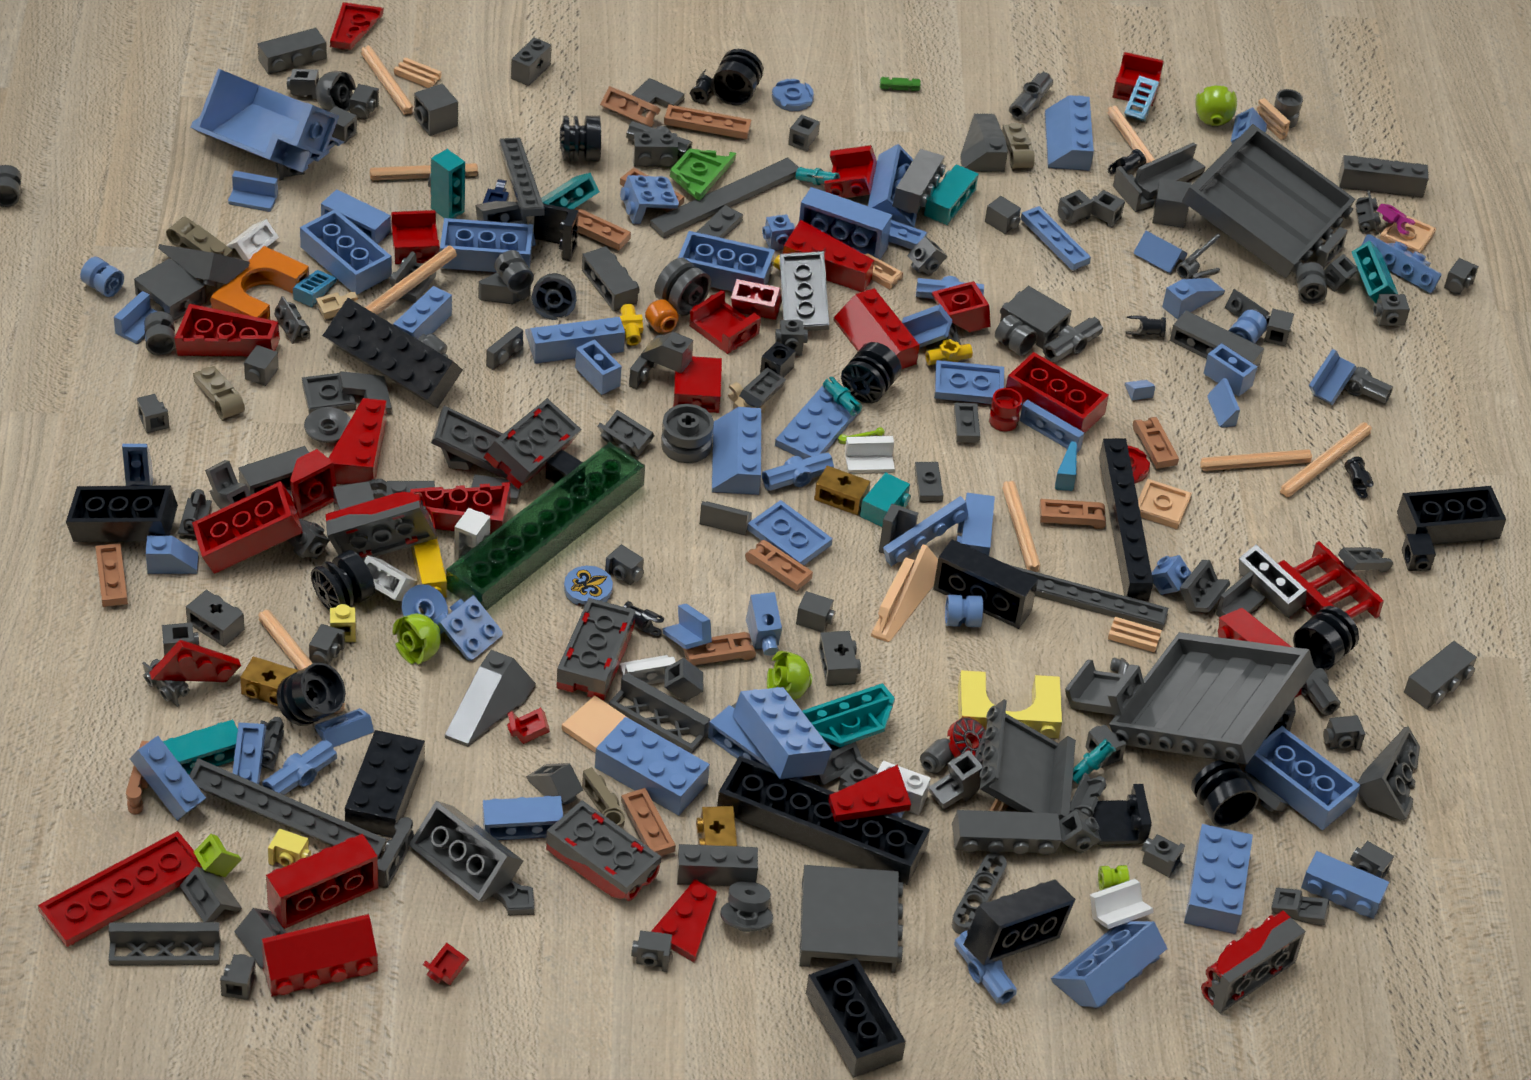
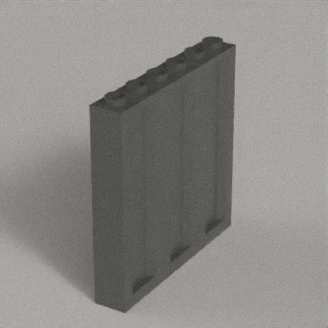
[1182,124,1356,278]
[1109,632,1315,764]

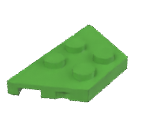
[670,149,736,201]

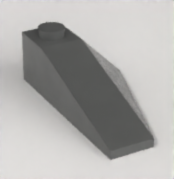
[960,113,1008,172]
[158,244,250,287]
[445,650,536,747]
[1358,726,1420,820]

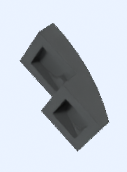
[1271,888,1330,926]

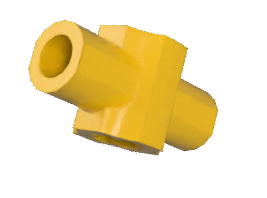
[618,304,643,345]
[925,339,973,365]

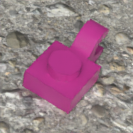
[1377,203,1415,235]

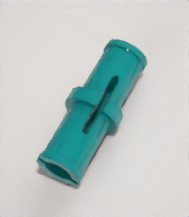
[796,167,840,185]
[823,376,862,416]
[1073,739,1116,784]

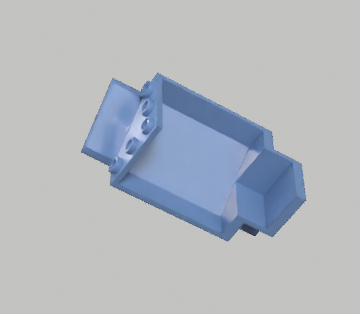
[190,69,344,173]

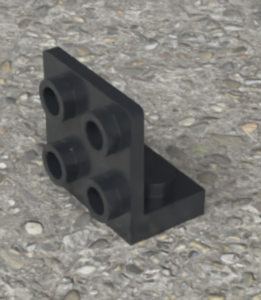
[534,203,579,261]
[1092,784,1152,845]

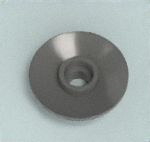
[304,407,351,443]
[720,902,773,932]

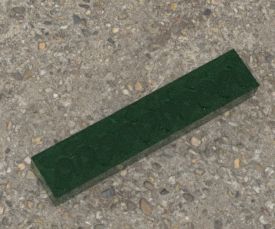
[446,442,645,611]

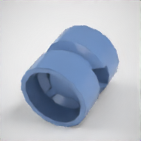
[80,256,124,297]
[1229,310,1267,343]
[945,595,983,628]

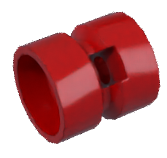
[989,388,1022,432]

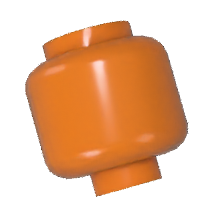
[645,299,679,333]

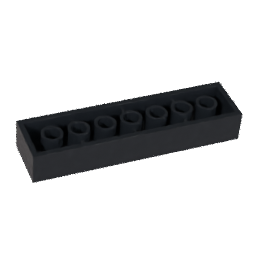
[717,756,930,885]

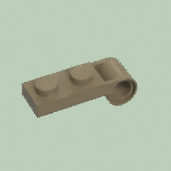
[1002,123,1035,169]
[166,217,233,257]
[193,366,245,420]
[582,767,625,829]

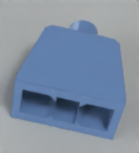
[746,592,782,656]

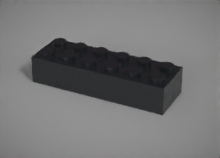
[322,298,463,409]

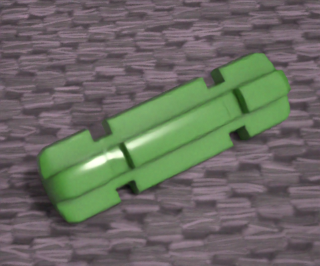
[880,77,921,91]

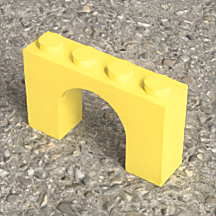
[958,670,1062,739]

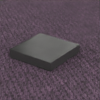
[302,373,356,414]

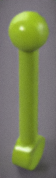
[838,427,885,444]

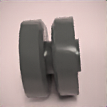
[654,257,711,316]
[661,404,714,463]

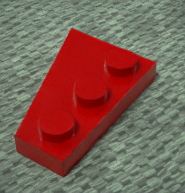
[330,2,384,50]
[149,640,241,682]
[829,764,911,822]
[651,879,717,963]

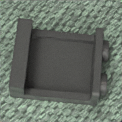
[134,258,206,321]
[1000,285,1072,349]
[1065,660,1145,716]

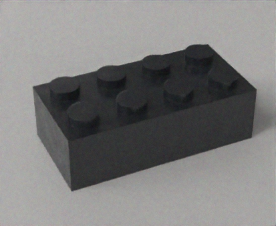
[66,485,178,542]
[1397,486,1507,545]
[933,539,1038,629]
[344,730,425,838]
[963,879,1076,966]
[806,958,906,1077]

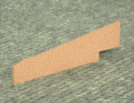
[871,544,938,642]

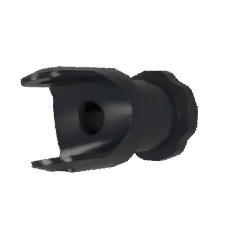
[690,69,713,103]
[1108,149,1146,175]
[1125,315,1166,337]
[1344,456,1374,499]
[623,601,664,636]

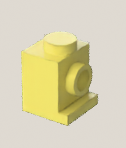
[330,604,356,642]
[268,829,311,866]

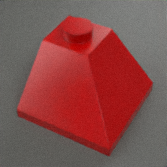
[932,281,991,332]
[290,449,337,519]

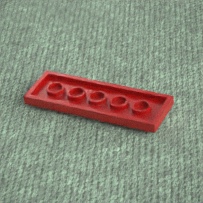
[38,831,202,947]

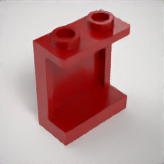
[1112,52,1164,107]
[824,145,877,198]
[391,210,440,264]
[689,290,761,354]
[673,356,722,413]

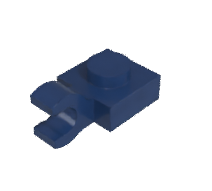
[483,179,509,203]

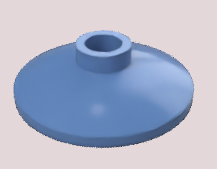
[402,584,448,620]

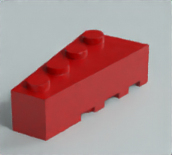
[783,219,874,292]
[174,304,280,356]
[329,398,387,485]
[410,482,511,538]
[1218,608,1301,698]

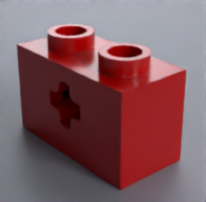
[731,279,782,320]

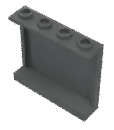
[980,699,1076,820]
[799,865,903,973]

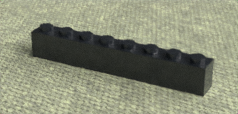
[1099,438,1153,601]

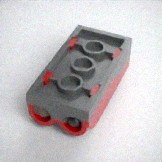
[483,398,582,489]
[325,492,437,560]
[556,598,636,701]
[546,800,661,901]
[1201,910,1306,1014]

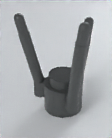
[1177,234,1220,279]

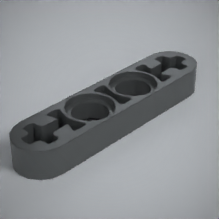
[951,853,1007,934]

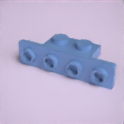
[1362,234,1442,293]

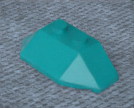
[802,683,895,747]

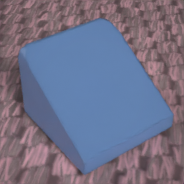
[1125,380,1155,400]

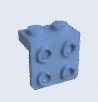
[620,175,679,224]
[433,595,503,661]

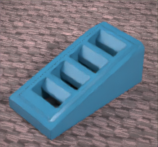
[1124,76,1159,122]
[293,270,337,307]
[1055,441,1077,491]

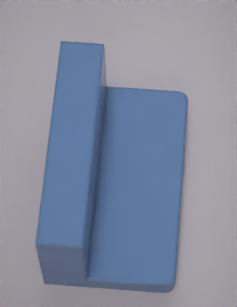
[1231,107,1267,144]
[228,171,278,212]
[1134,231,1188,273]
[114,291,158,344]
[902,304,952,348]
[1309,349,1357,405]
[663,603,712,649]

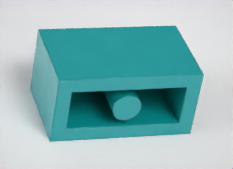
[860,472,911,527]

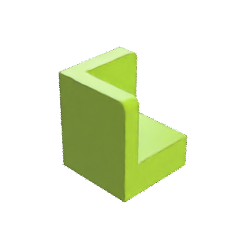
[194,834,242,877]

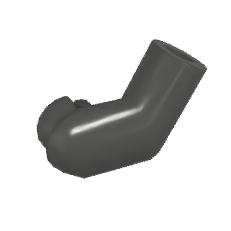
[1110,657,1130,674]

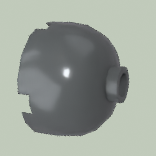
[315,71,356,111]
[531,273,577,320]

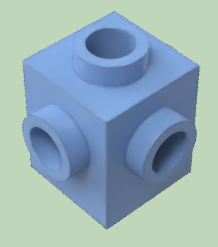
[762,214,795,251]
[1152,555,1191,595]

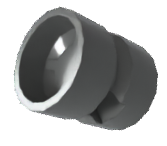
[1274,89,1303,128]
[0,165,22,207]
[494,250,534,293]
[1296,262,1327,304]
[144,311,176,355]
[995,315,1038,356]

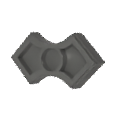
[490,880,535,915]

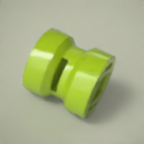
[1098,865,1129,891]

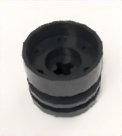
[711,48,764,106]
[559,116,601,161]
[841,342,902,404]
[311,550,375,612]
[1293,606,1360,671]
[276,663,346,726]
[1191,760,1259,827]

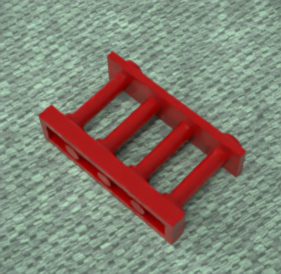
[1278,541,1384,619]

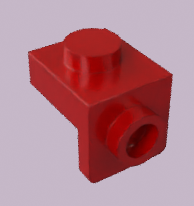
[507,708,550,744]
[422,942,470,986]

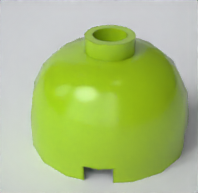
[1195,85,1237,126]
[392,613,441,665]
[767,651,812,700]

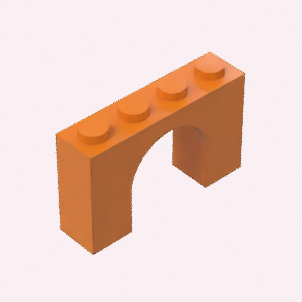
[210,246,309,320]

